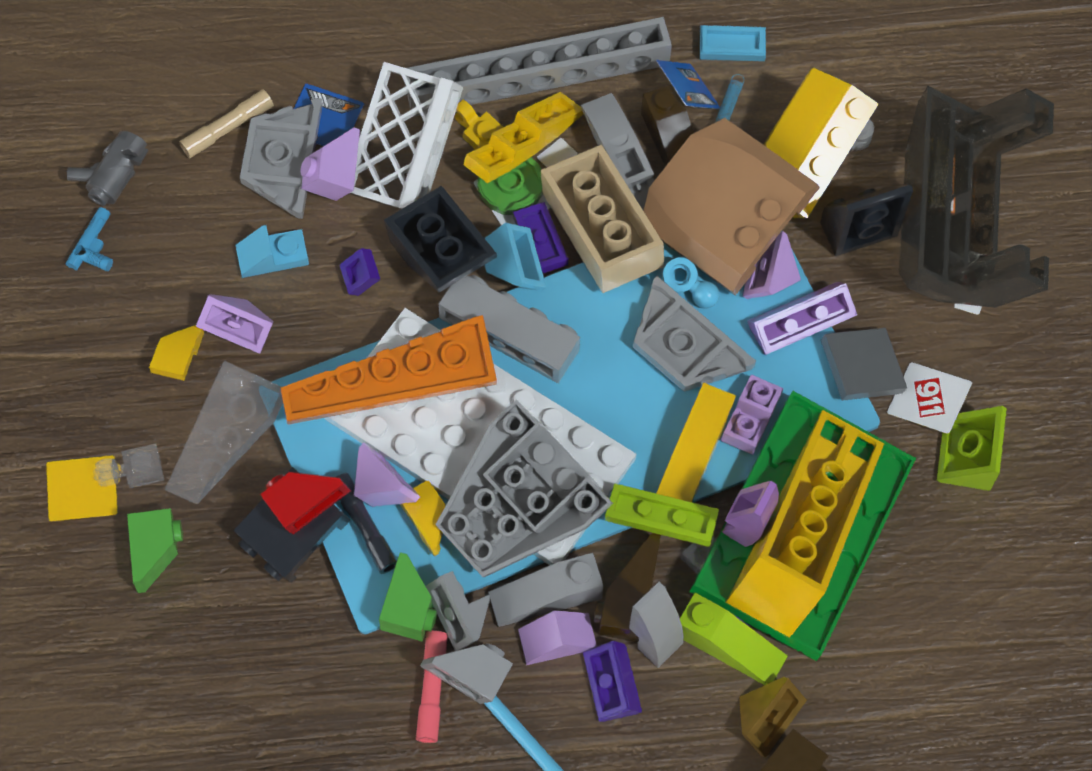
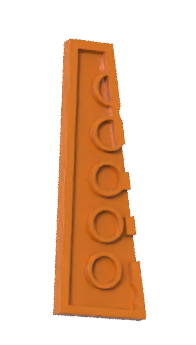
[281,315,497,425]

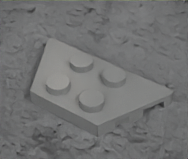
[240,98,323,219]
[633,276,756,392]

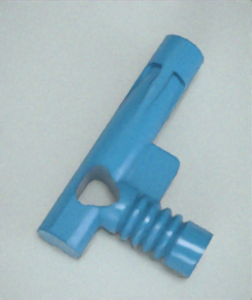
[66,207,113,271]

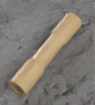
[179,89,274,158]

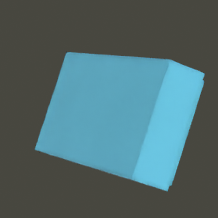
[700,25,766,61]

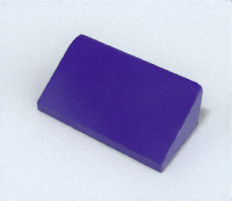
[583,641,642,722]

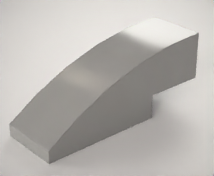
[629,582,684,668]

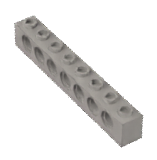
[405,17,672,117]

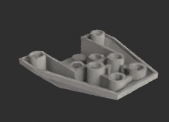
[435,399,613,577]

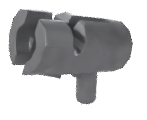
[67,131,148,206]

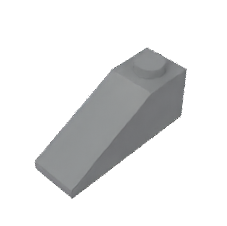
[488,553,603,627]

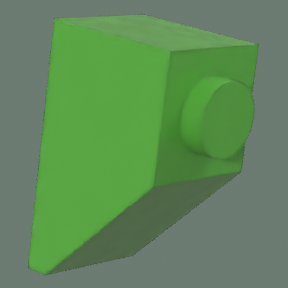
[127,508,183,593]
[379,552,437,641]

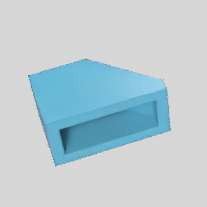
[485,223,546,291]

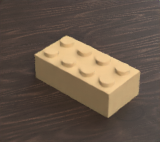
[541,145,664,293]

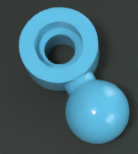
[662,257,719,309]

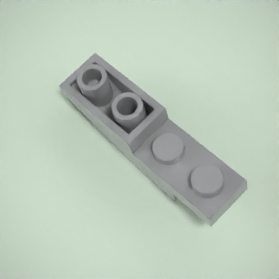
[581,93,654,211]

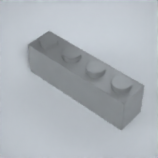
[439,275,580,383]

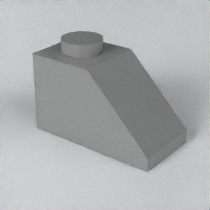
[420,643,513,704]

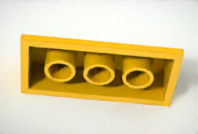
[763,67,878,218]

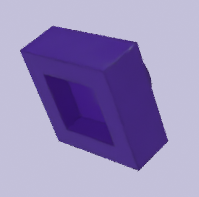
[340,248,380,296]

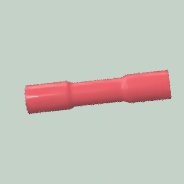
[416,631,448,743]

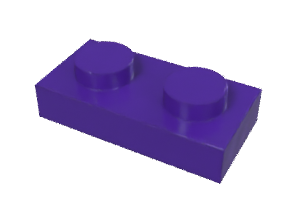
[513,202,568,273]

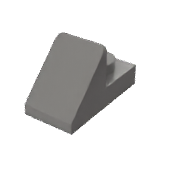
[426,571,490,651]

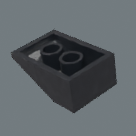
[820,184,913,257]
[384,185,497,292]

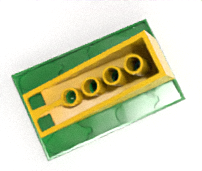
[689,391,916,661]

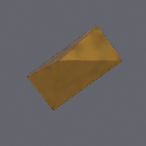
[739,677,807,758]

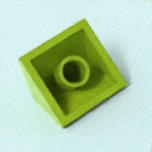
[937,406,1007,491]

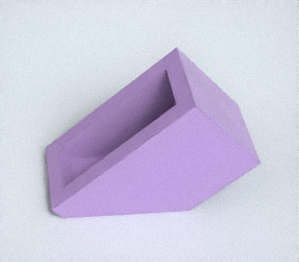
[301,128,360,201]

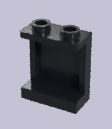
[234,467,351,583]

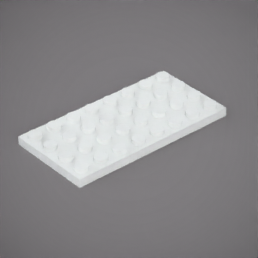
[324,308,637,565]

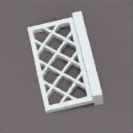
[350,62,463,209]

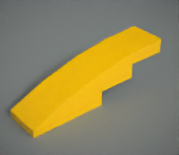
[463,92,583,183]
[656,383,736,502]

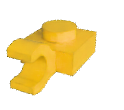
[454,99,503,150]

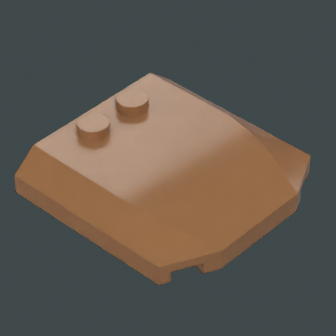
[644,118,820,296]

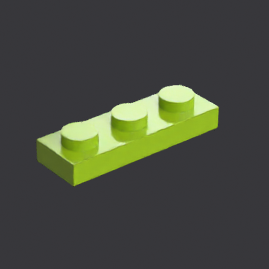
[605,483,719,547]

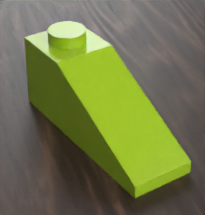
[680,593,788,685]

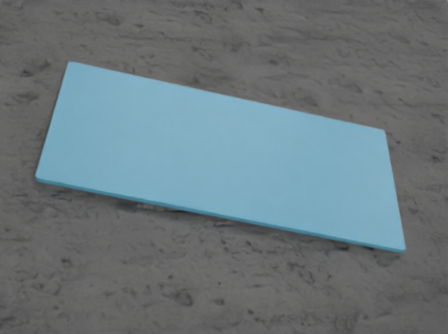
[260,230,880,634]

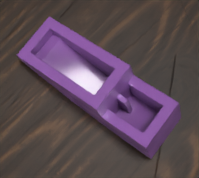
[722,481,779,547]

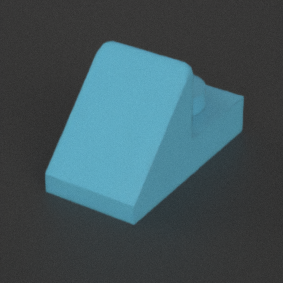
[236,225,309,278]

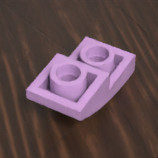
[721,374,784,455]

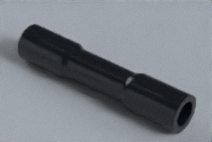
[336,473,397,574]

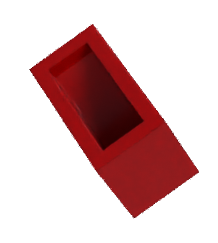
[260,472,351,535]

